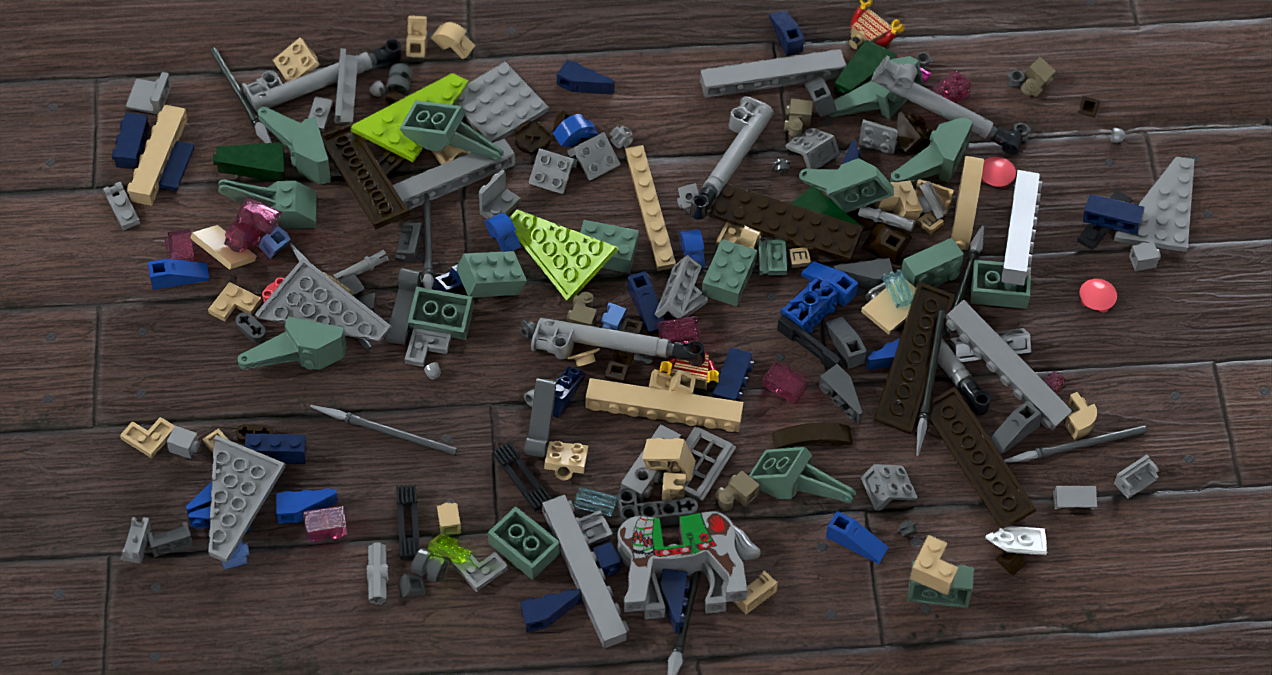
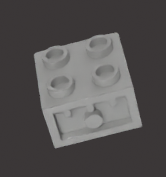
[126,72,171,114]
[859,120,898,154]
[786,128,840,169]
[567,132,620,181]
[529,148,578,194]
[479,170,521,219]
[861,464,917,511]

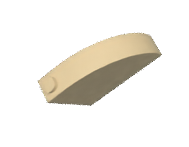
[951,156,984,250]

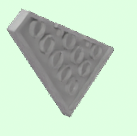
[1114,157,1194,252]
[255,258,392,342]
[208,435,285,563]

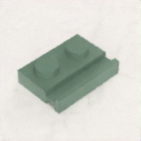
[758,240,787,275]

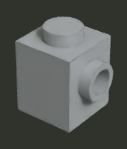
[1129,242,1161,271]
[167,426,200,459]

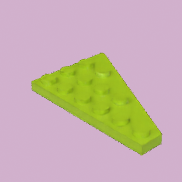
[351,73,468,162]
[509,210,619,301]

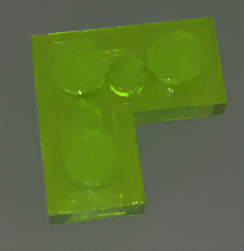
[427,534,472,564]

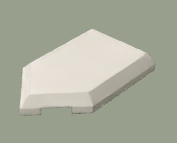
[986,526,1047,556]

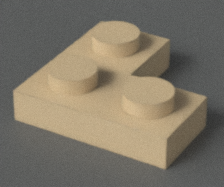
[208,282,262,321]
[120,417,175,458]

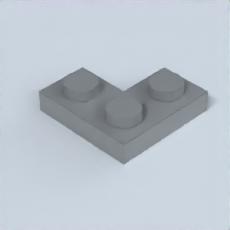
[405,328,451,367]
[451,550,508,592]

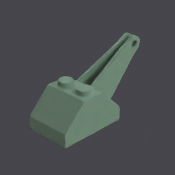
[828,56,924,119]
[400,100,504,162]
[258,107,331,184]
[890,117,973,183]
[799,158,894,213]
[218,179,317,230]
[238,316,347,370]
[749,447,856,503]

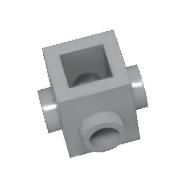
[677,183,699,214]

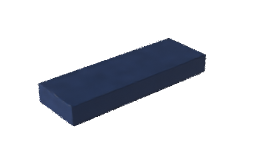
[159,141,195,192]

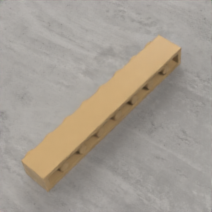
[586,378,744,432]

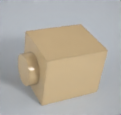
[437,503,461,536]

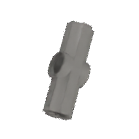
[367,543,388,605]

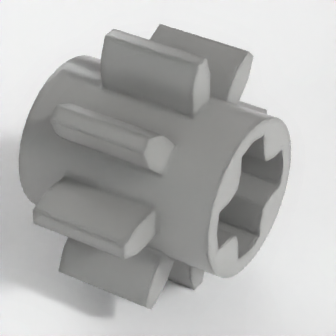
[610,126,633,148]

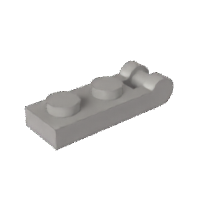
[103,182,140,230]

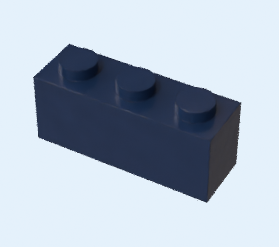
[112,113,150,169]
[1083,194,1145,235]
[713,347,754,402]
[245,433,307,464]

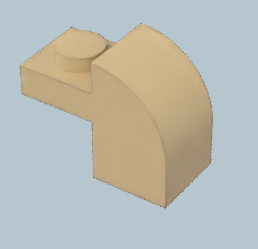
[406,16,427,57]
[431,22,475,59]
[649,369,696,394]
[1065,392,1097,440]

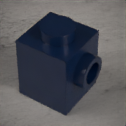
[592,542,622,576]

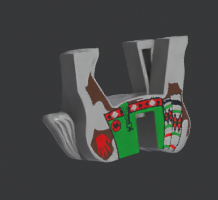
[618,512,761,620]

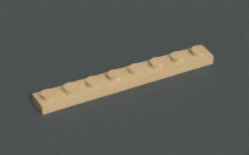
[625,145,676,271]

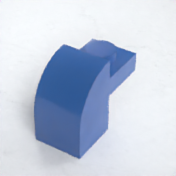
[553,114,598,148]
[484,213,521,252]
[679,229,705,268]

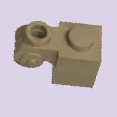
[1021,57,1056,97]
[784,99,813,138]
[567,292,597,326]
[715,471,760,511]

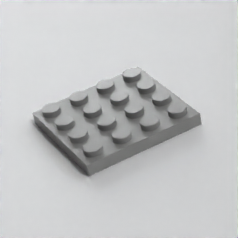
[455,62,549,143]

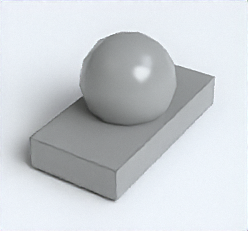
[918,181,947,219]

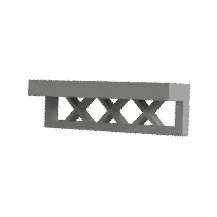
[334,48,358,125]
[655,255,702,319]
[950,328,1031,362]

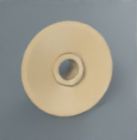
[567,348,600,367]

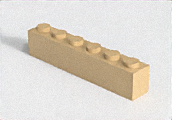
[127,104,188,206]

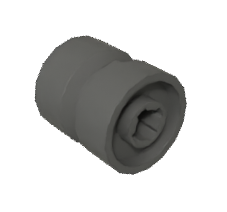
[386,64,413,97]
[411,548,449,583]

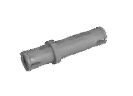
[858,206,915,232]
[333,250,388,282]

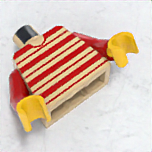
[849,0,904,49]
[659,352,719,390]

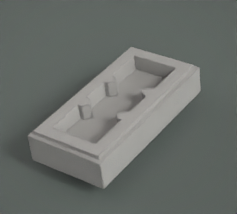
[308,97,333,132]

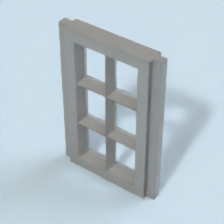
[661,427,736,502]

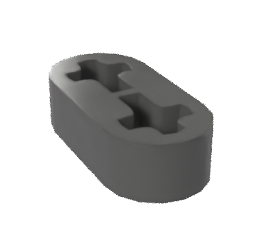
[235,312,266,343]

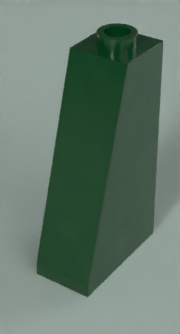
[833,40,897,98]
[213,142,286,182]
[790,186,861,226]

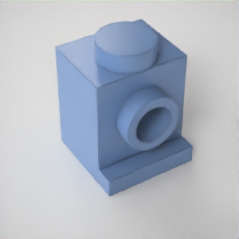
[258,226,291,259]
[601,302,626,331]
[222,540,250,569]

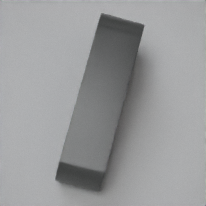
[386,268,422,345]
[524,378,557,457]
[618,488,698,526]

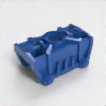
[780,275,839,335]

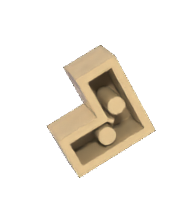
[873,181,923,224]
[642,438,696,481]
[910,535,958,595]

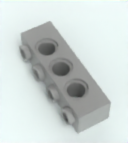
[621,425,681,503]

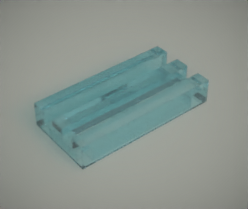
[882,270,913,308]
[574,487,617,517]

